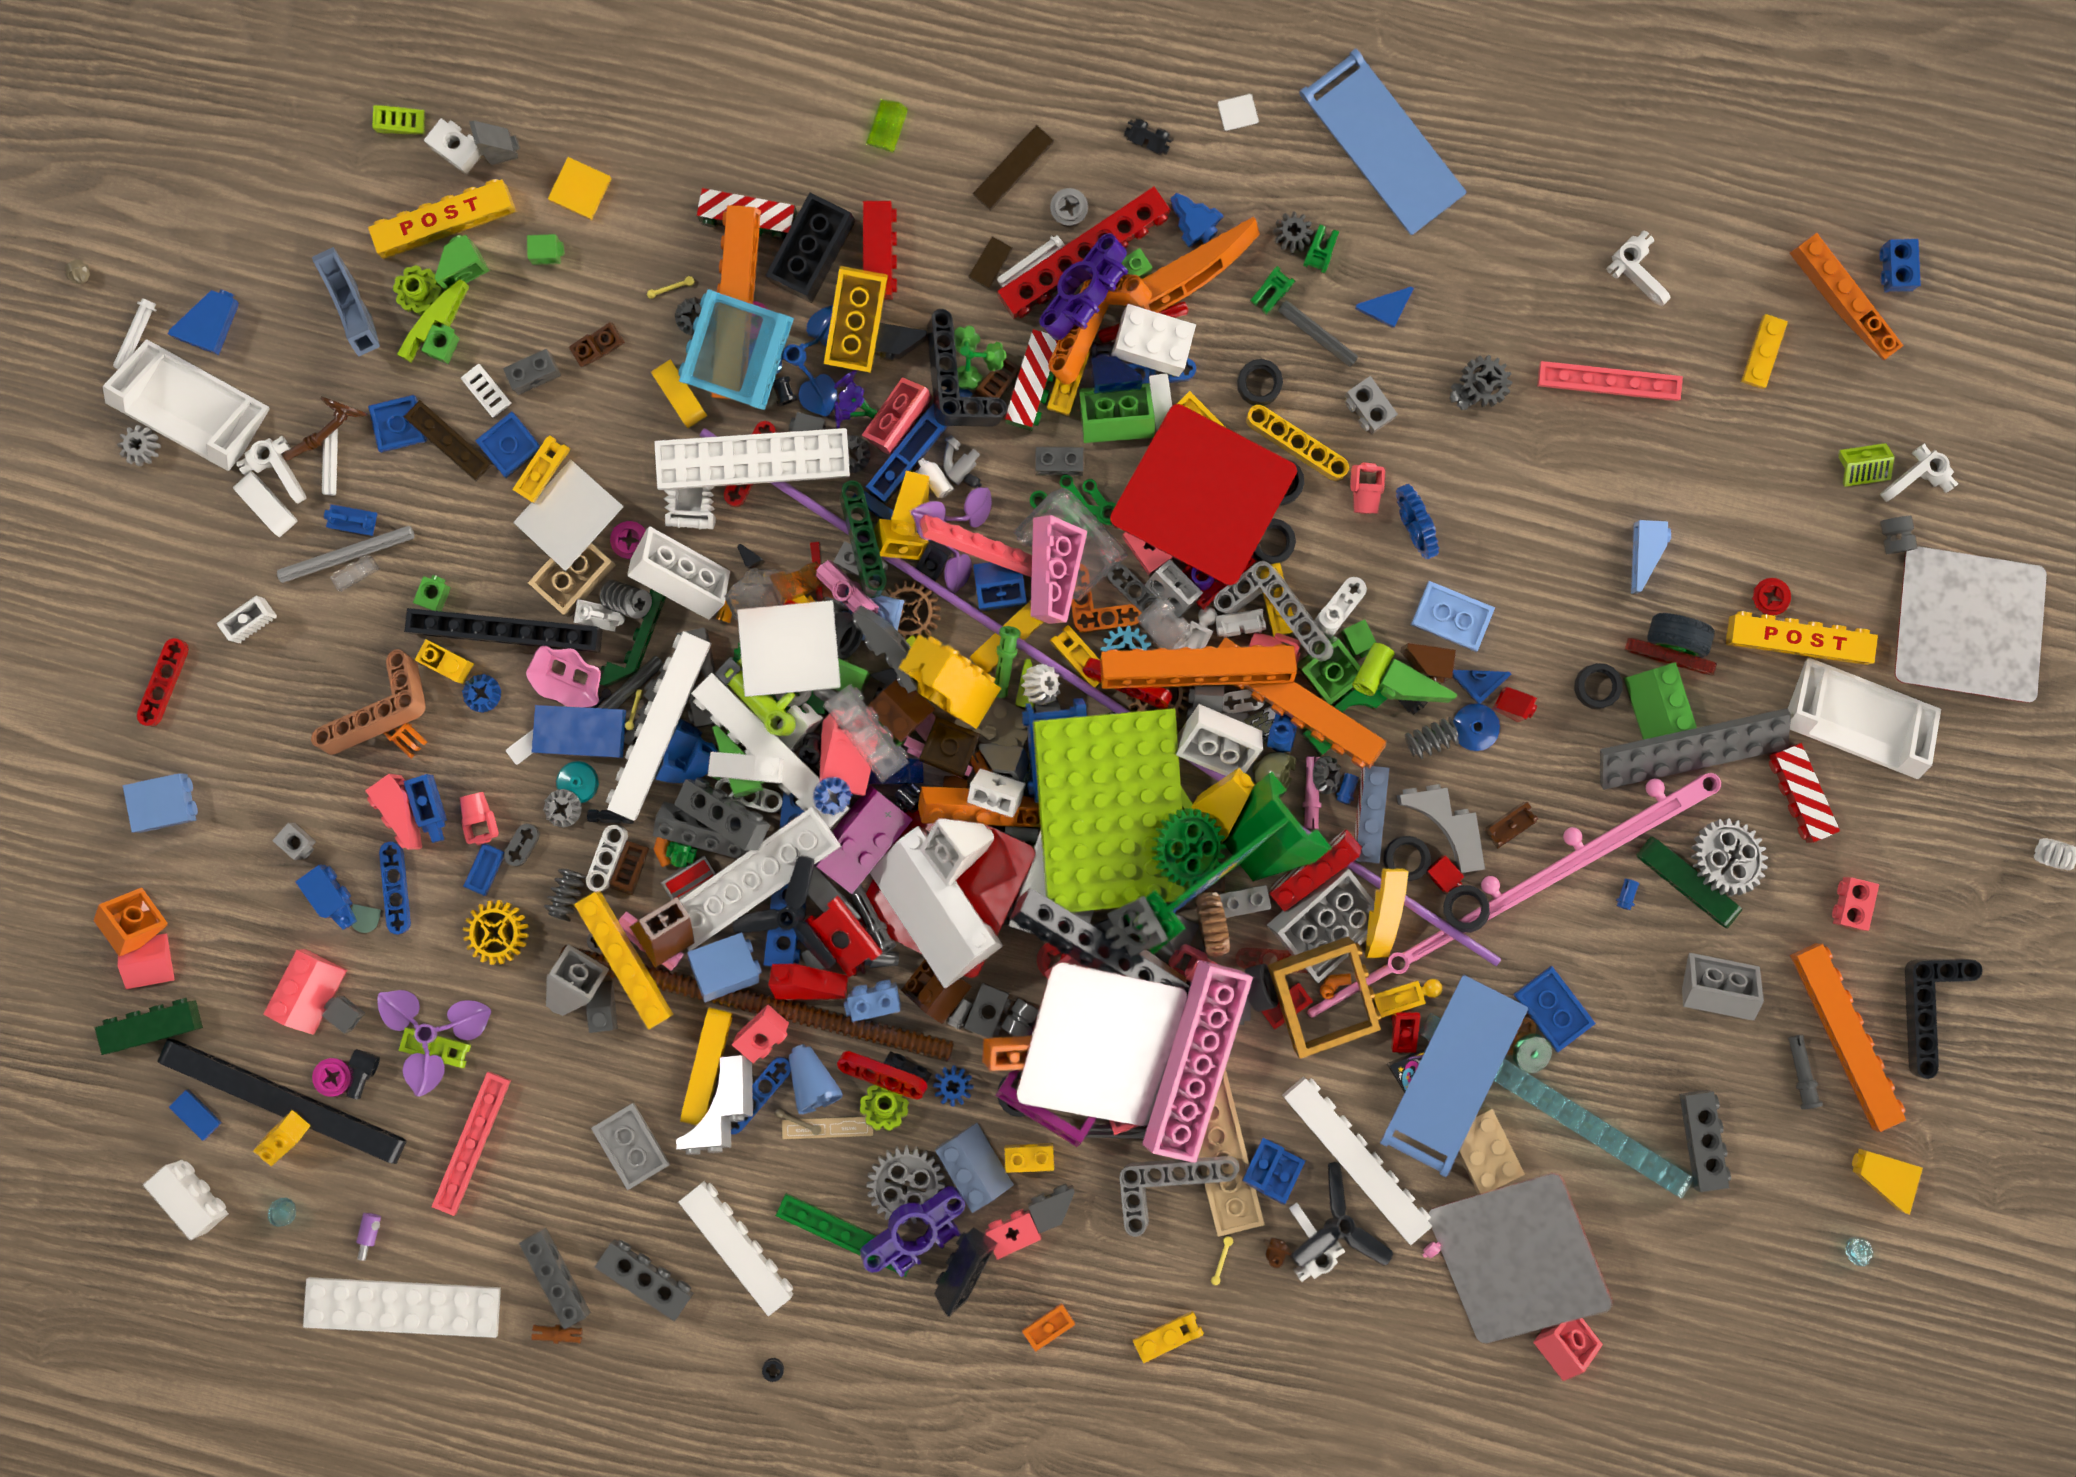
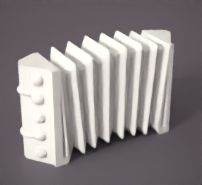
[663,486,716,530]

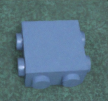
[844,980,901,1022]

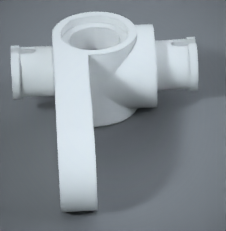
[1607,231,1670,306]
[236,436,306,504]
[1880,443,1958,502]
[1314,577,1367,639]
[1289,1202,1345,1282]

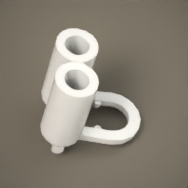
[901,458,954,499]

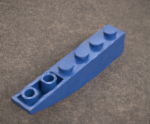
[866,388,973,505]

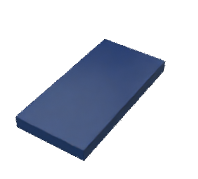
[532,705,626,758]

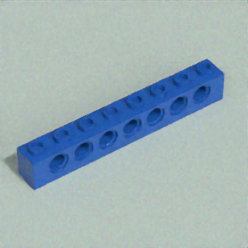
[764,792,806,966]

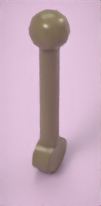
[774,1109,821,1135]

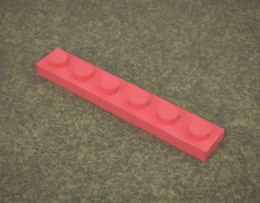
[1537,361,1683,401]
[920,515,1032,577]
[432,1071,511,1216]

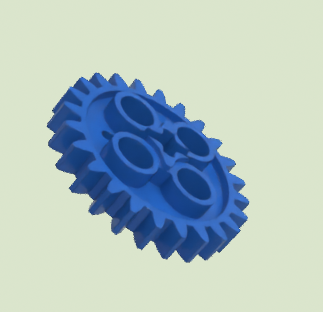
[1396,484,1439,560]

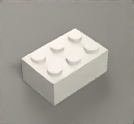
[1111,304,1196,377]
[1176,704,1263,776]
[143,1160,229,1240]

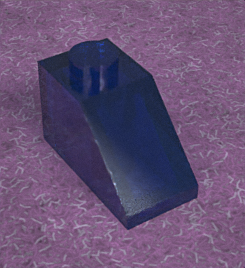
[1091,354,1142,394]

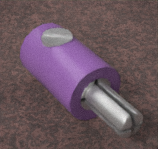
[356,1213,381,1261]

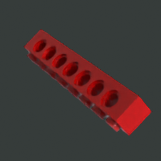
[998,186,1170,319]

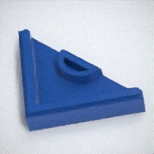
[1355,287,1414,328]
[1452,670,1511,704]

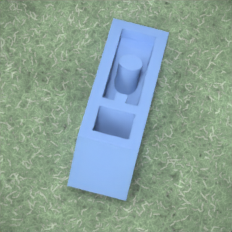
[1631,520,1671,594]

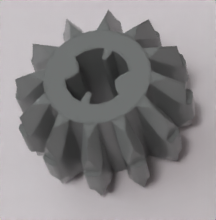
[1273,212,1314,253]

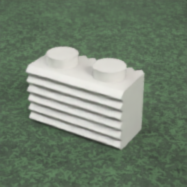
[217,596,277,643]

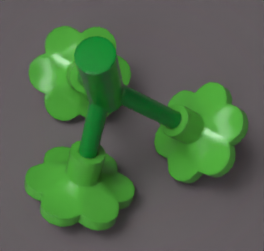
[954,325,1006,390]

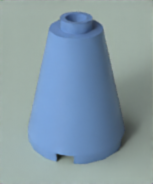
[789,1044,843,1114]

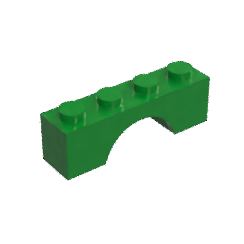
[1301,689,1388,756]

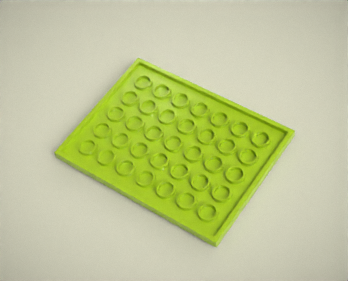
[1033,708,1188,912]

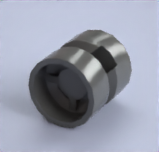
[1880,515,1918,554]
[1001,998,1040,1037]

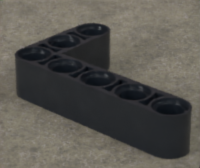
[927,309,1007,427]
[1905,959,1983,1079]

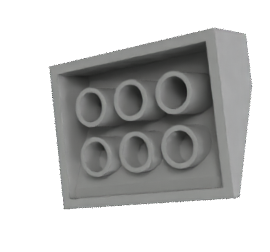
[1267,867,1375,983]

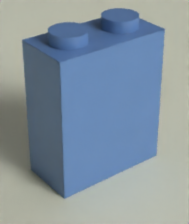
[123,773,198,833]
[687,933,762,1003]

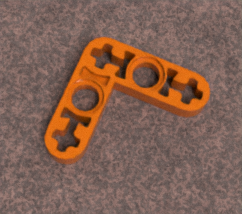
[1071,564,1142,633]

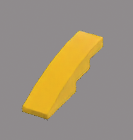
[1365,869,1409,958]

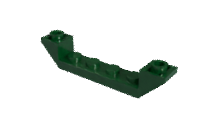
[599,589,666,687]

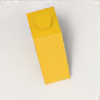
[891,471,930,536]
[1191,768,1254,842]
[1852,1148,1923,1214]

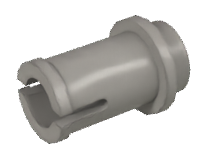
[947,999,974,1030]

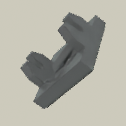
[1106,896,1168,957]

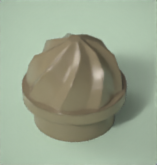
[64,259,90,284]

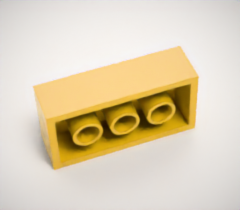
[824,266,888,373]

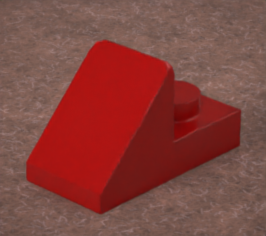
[1391,1012,1420,1052]

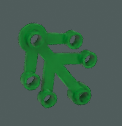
[1030,475,1116,538]

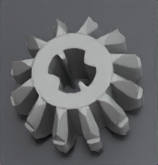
[117,425,161,466]

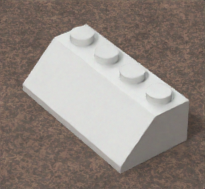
[627,526,730,620]

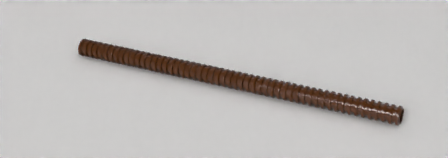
[559,945,954,1062]

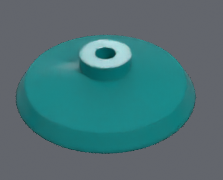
[556,761,599,803]

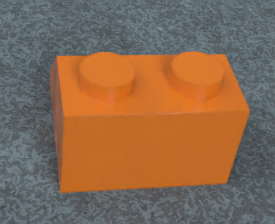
[93,888,168,957]

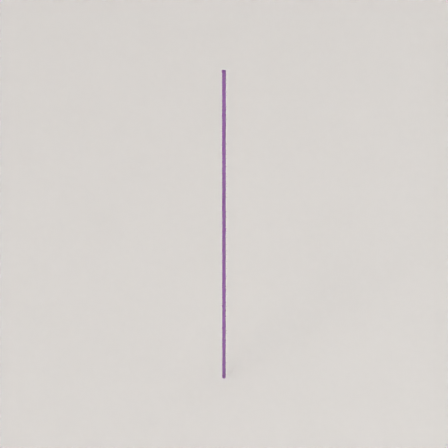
[699,428,1501,966]

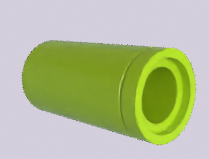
[1352,643,1395,696]

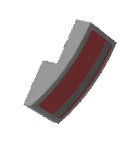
[660,856,716,900]

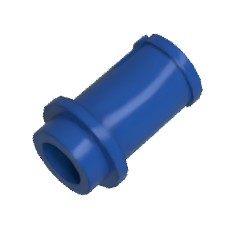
[1336,773,1359,805]
[1616,878,1639,910]

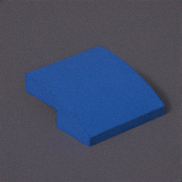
[1242,1138,1305,1205]

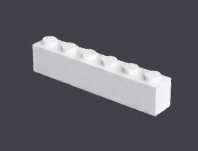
[679,1181,793,1316]

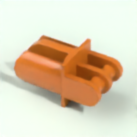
[383,722,427,759]

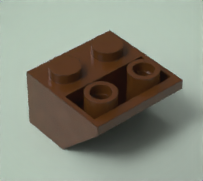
[630,897,695,968]
[901,959,972,1024]

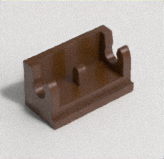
[1484,802,1539,849]

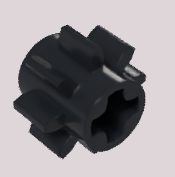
[895,783,921,813]

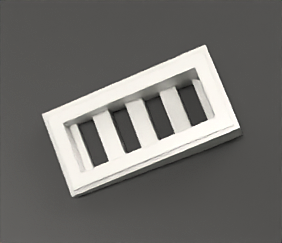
[461,364,512,418]

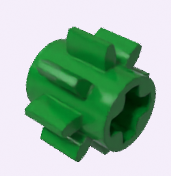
[666,842,697,867]

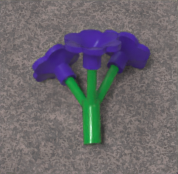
[834,370,878,429]

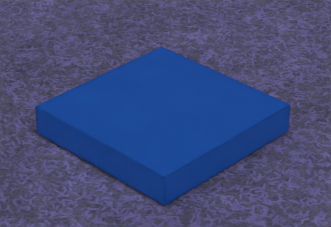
[368,395,427,453]
[475,411,541,478]

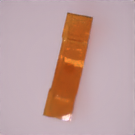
[769,562,825,600]

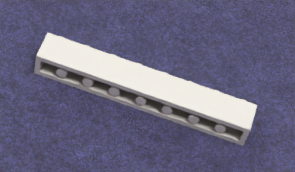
[606,632,712,820]
[691,673,851,829]
[1282,1077,1432,1245]

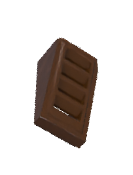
[974,358,1021,399]
[609,840,649,896]

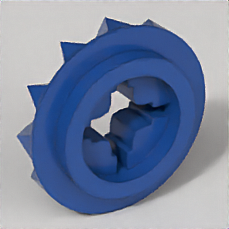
[462,674,501,712]
[813,777,852,816]

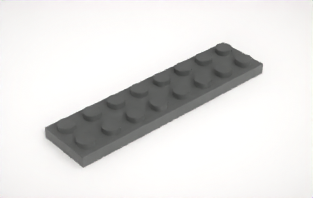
[1600,708,1791,790]

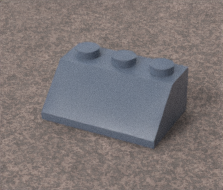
[935,1123,1014,1213]

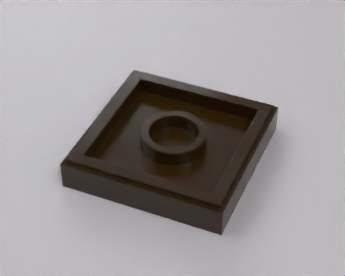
[919,717,981,778]

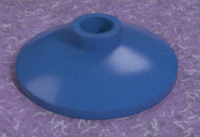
[1453,704,1500,751]

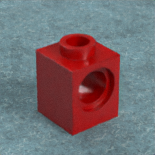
[1426,855,1465,893]

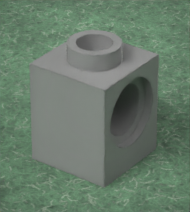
[272,823,316,860]

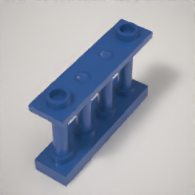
[1022,698,1087,802]

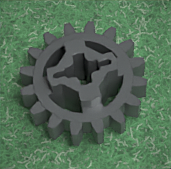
[1459,355,1512,408]

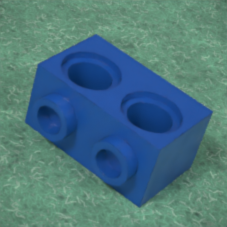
[1879,239,1921,292]

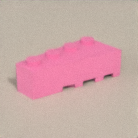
[1031,515,1087,624]

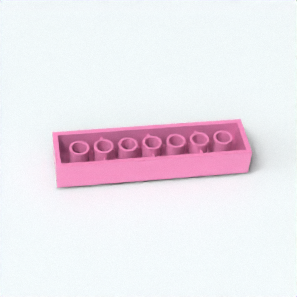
[1142,960,1253,1163]

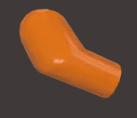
[654,837,673,868]
[1320,973,1352,999]

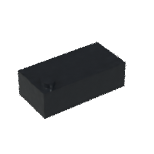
[765,192,856,303]

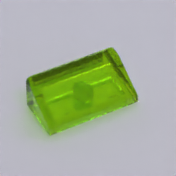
[866,100,908,152]

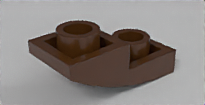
[569,322,625,367]

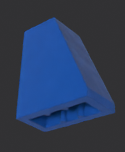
[168,289,239,356]

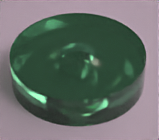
[1513,1033,1552,1073]

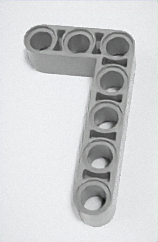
[1214,561,1333,661]
[1120,1156,1239,1237]

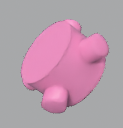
[1423,1241,1441,1258]

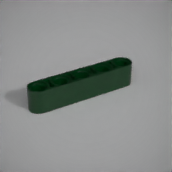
[840,481,886,598]
[1636,836,1743,929]

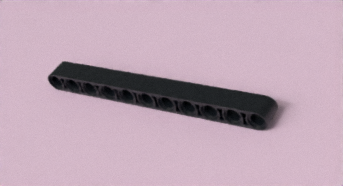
[157,1038,407,1164]

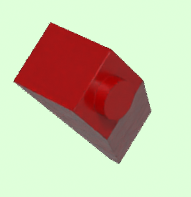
[768,964,849,999]

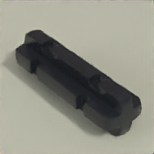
[587,809,634,824]

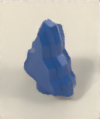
[1170,193,1224,248]

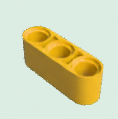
[651,359,707,429]

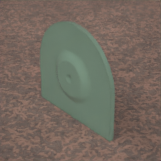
[352,904,381,933]

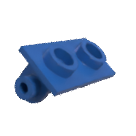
[324,504,378,536]

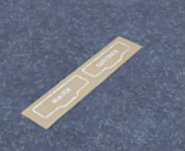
[782,1117,873,1139]

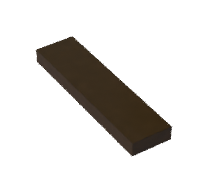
[973,125,1054,211]
[404,400,492,482]

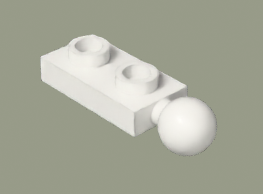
[1178,606,1217,649]

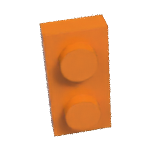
[1022,1303,1076,1352]

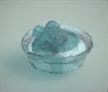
[267,1197,296,1227]
[1845,1237,1873,1267]

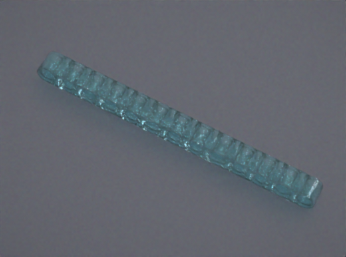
[1418,1013,1695,1199]

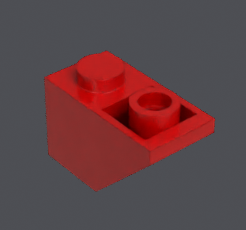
[1492,687,1537,722]

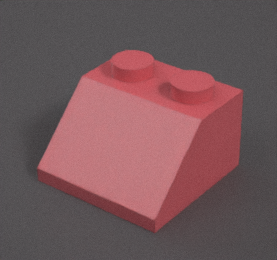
[1533,1318,1603,1381]

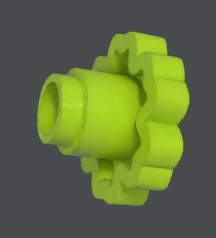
[393,265,443,315]
[860,1085,909,1131]

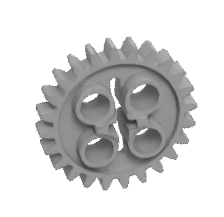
[1691,818,1768,896]
[867,1145,945,1225]

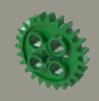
[1151,808,1226,887]

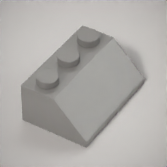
[1682,953,1764,1021]

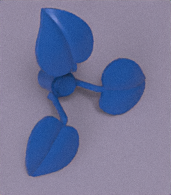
[748,305,837,417]

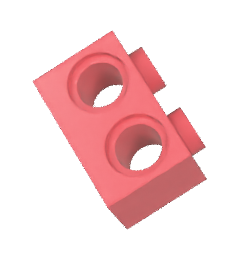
[1832,877,1879,931]

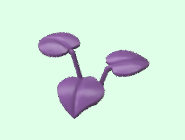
[910,487,992,594]
[378,990,491,1097]

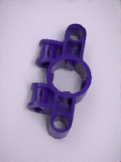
[1039,233,1128,340]
[860,1186,965,1277]

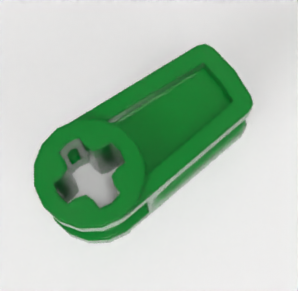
[1303,224,1340,274]
[1250,266,1295,315]

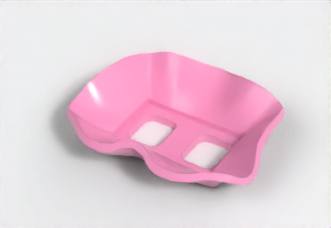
[526,645,601,708]

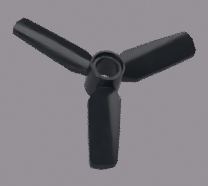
[733,855,836,969]
[1291,1162,1393,1267]

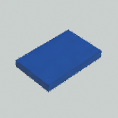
[1513,966,1596,1052]

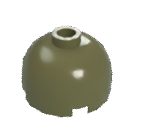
[1252,752,1296,799]

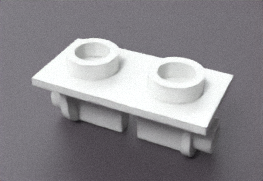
[574,599,625,632]
[1215,609,1266,638]

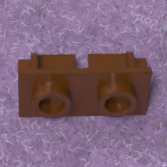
[1264,1237,1292,1268]

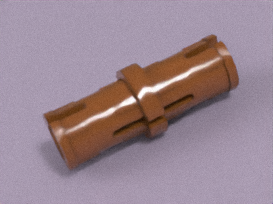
[532,1324,583,1344]

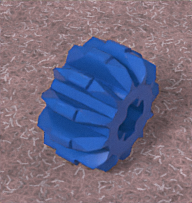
[933,1065,974,1107]

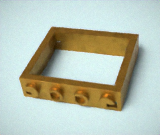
[1268,936,1381,1059]

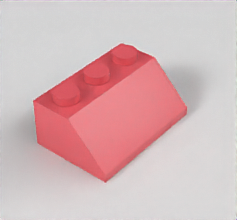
[862,377,932,456]
[263,949,347,1035]

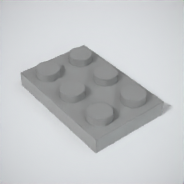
[591,1102,670,1190]

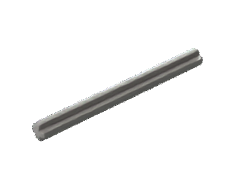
[277,526,414,583]

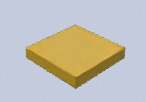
[548,157,612,220]

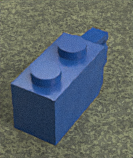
[403,774,447,843]
[295,865,357,930]

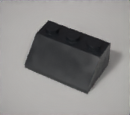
[934,1227,997,1317]

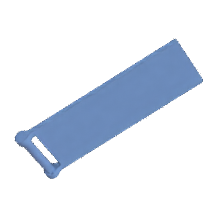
[1299,49,1466,235]
[1380,975,1528,1177]

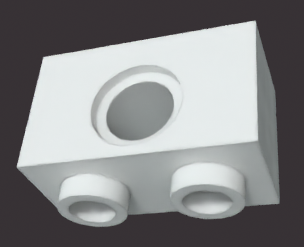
[424,118,482,175]

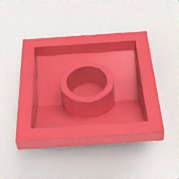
[118,933,175,989]

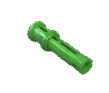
[995,626,1021,698]

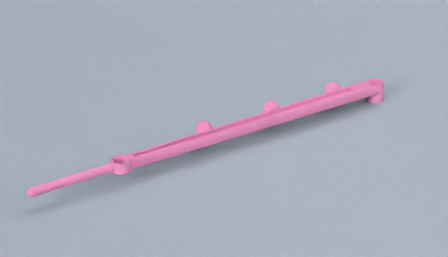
[1307,773,1721,1018]

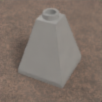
[546,944,609,1016]

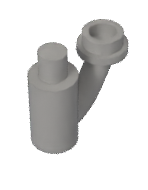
[943,435,980,486]

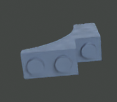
[312,247,380,357]

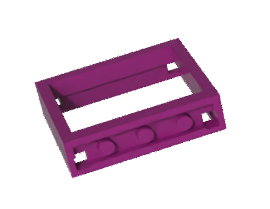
[995,1032,1097,1147]

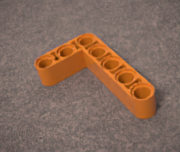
[1048,274,1152,385]

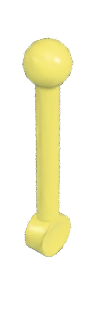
[647,276,695,299]
[625,689,643,730]
[1211,1236,1233,1285]

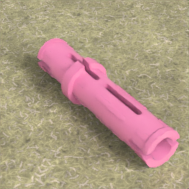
[1302,757,1322,829]

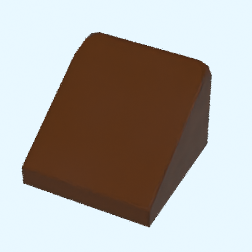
[943,776,968,788]

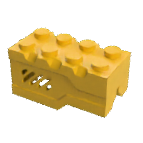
[899,635,1001,729]

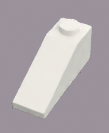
[708,752,783,783]

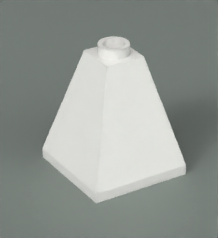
[920,819,994,886]

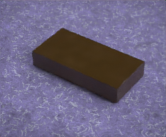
[968,236,1013,290]

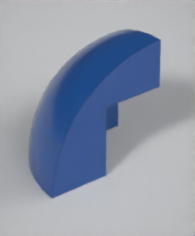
[655,719,718,783]

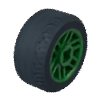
[1647,613,1715,658]

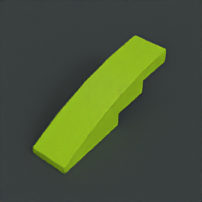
[397,279,469,363]

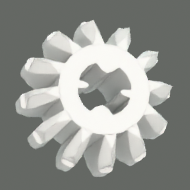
[1021,664,1061,705]
[2034,838,2076,871]

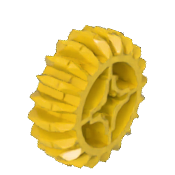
[463,900,529,965]

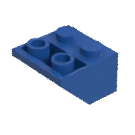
[973,562,1027,612]

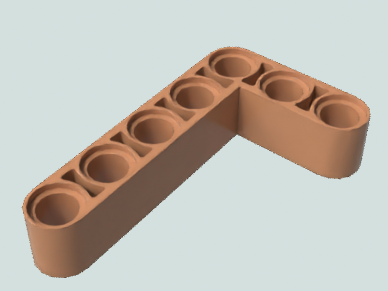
[311,649,426,755]

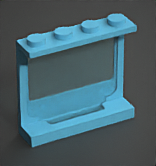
[678,289,794,410]

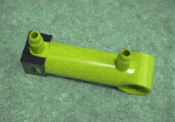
[715,657,796,736]

